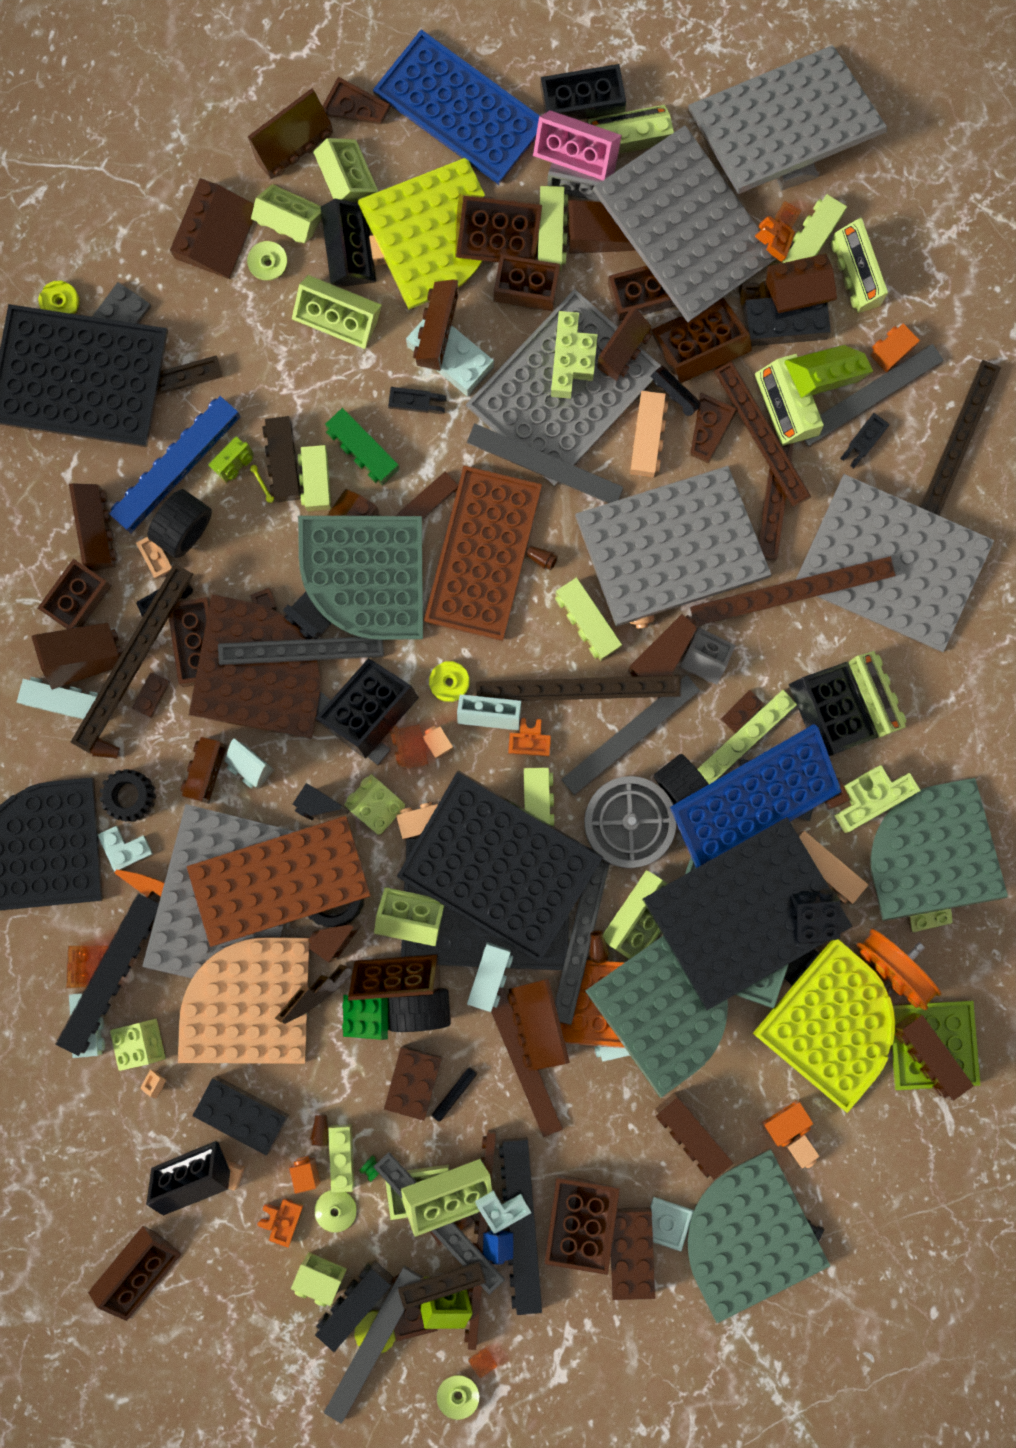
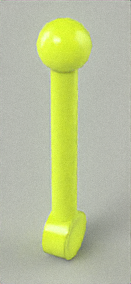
[250,465,274,503]

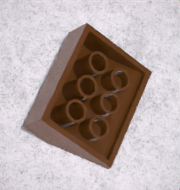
[248,88,333,179]
[170,178,254,279]
[455,193,542,263]
[651,297,752,383]
[348,955,440,1000]
[507,979,570,1071]
[545,1175,620,1275]

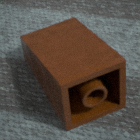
[567,200,636,254]
[627,614,697,700]
[31,623,123,690]

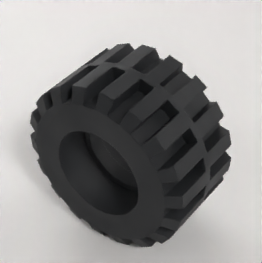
[99,769,156,822]

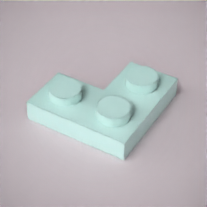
[98,826,153,872]
[475,1191,531,1234]

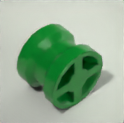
[358,1155,379,1182]

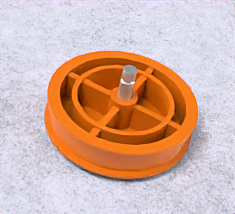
[856,929,941,1010]

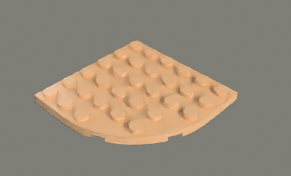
[178,937,309,1064]

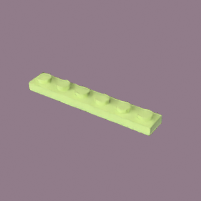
[697,690,797,784]

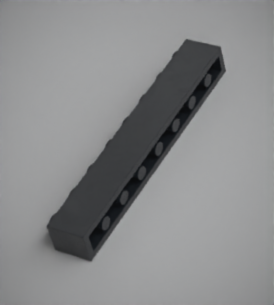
[55,893,159,1056]
[499,1137,542,1315]

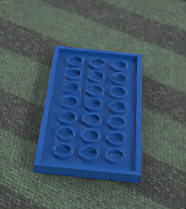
[373,29,540,185]
[670,724,841,868]

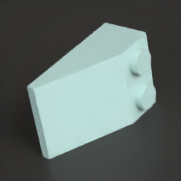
[224,739,274,789]

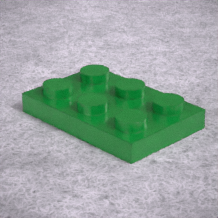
[342,994,388,1040]

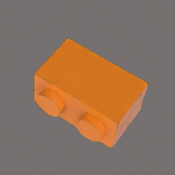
[870,323,920,373]
[762,1100,813,1147]
[289,1155,320,1194]

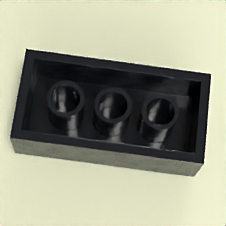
[540,64,626,120]
[743,298,831,346]
[192,1076,289,1156]
[315,1260,393,1352]

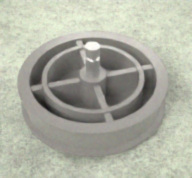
[584,776,676,868]

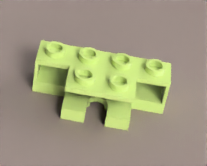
[551,311,598,399]
[834,765,920,833]

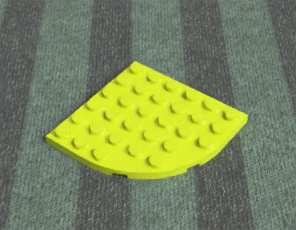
[358,158,485,310]
[753,939,895,1113]

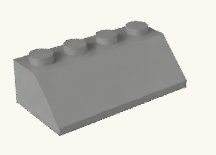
[548,163,603,202]

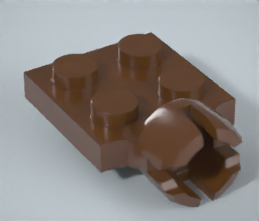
[393,1274,438,1342]

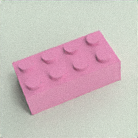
[533,111,622,180]

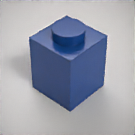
[483,1230,513,1265]

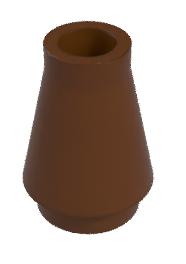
[526,545,558,571]
[89,738,120,759]
[589,930,610,963]
[310,1115,329,1146]

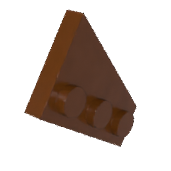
[322,77,391,124]
[690,392,737,463]

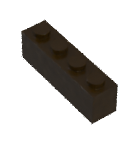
[262,416,301,502]

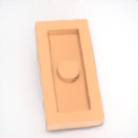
[136,537,172,579]

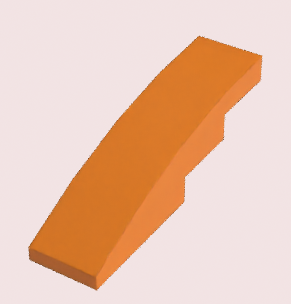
[114,869,165,897]

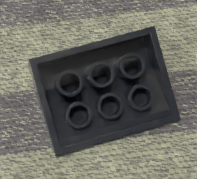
[315,658,419,759]
[788,661,879,756]

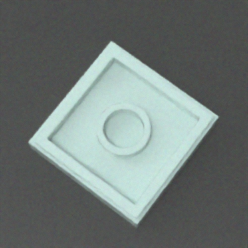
[650,1196,694,1251]

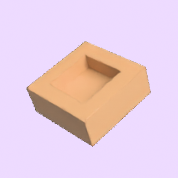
[140,1070,166,1099]

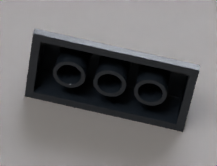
[320,198,376,287]
[292,783,350,821]
[146,1141,230,1216]

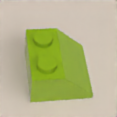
[421,1277,473,1329]

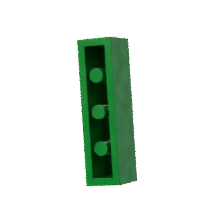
[325,408,400,486]

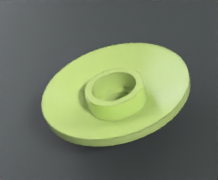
[247,241,287,281]
[315,1190,357,1232]
[437,1375,479,1420]

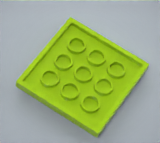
[891,1000,981,1090]

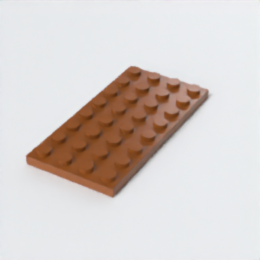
[424,465,542,641]
[186,816,371,947]

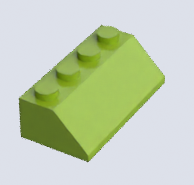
[784,345,873,398]

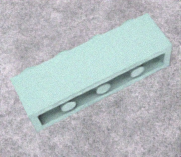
[17,677,98,719]

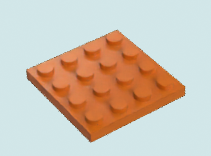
[560,960,625,1048]

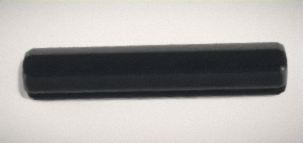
[432,1067,477,1122]

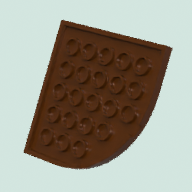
[188,594,320,739]

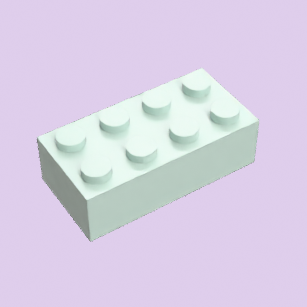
[406,320,494,397]

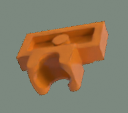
[755,216,795,262]
[508,718,551,757]
[257,1199,303,1248]

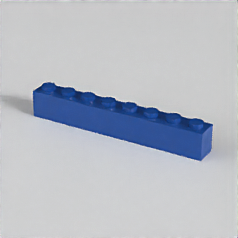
[109,396,241,534]

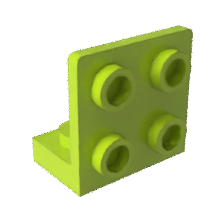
[208,436,254,483]

